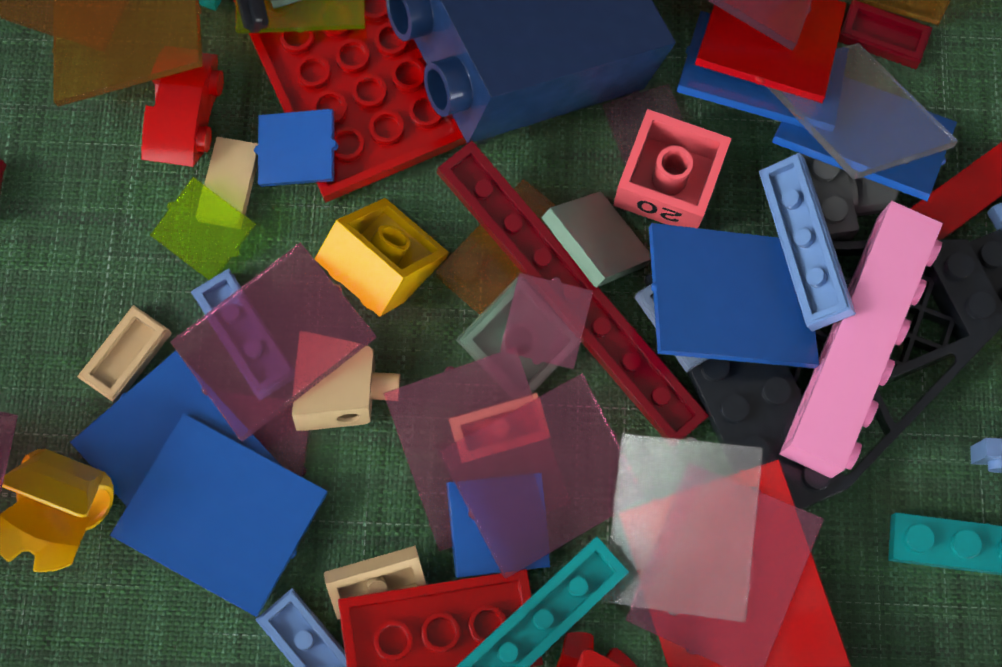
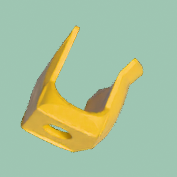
[0,448,114,572]

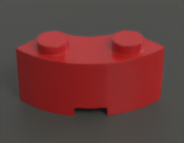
[141,48,224,167]

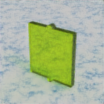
[150,177,256,280]

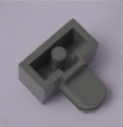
[802,154,899,241]

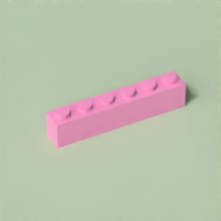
[779,201,943,478]

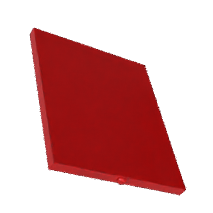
[695,0,847,103]

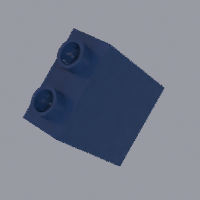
[386,0,676,144]

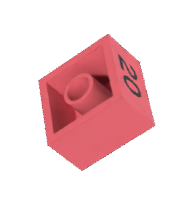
[613,109,732,228]

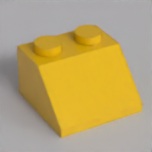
[314,198,450,317]

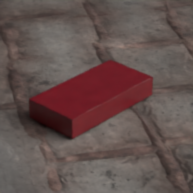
[838,0,933,70]

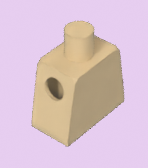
[292,333,400,431]

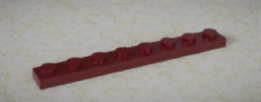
[436,141,709,447]

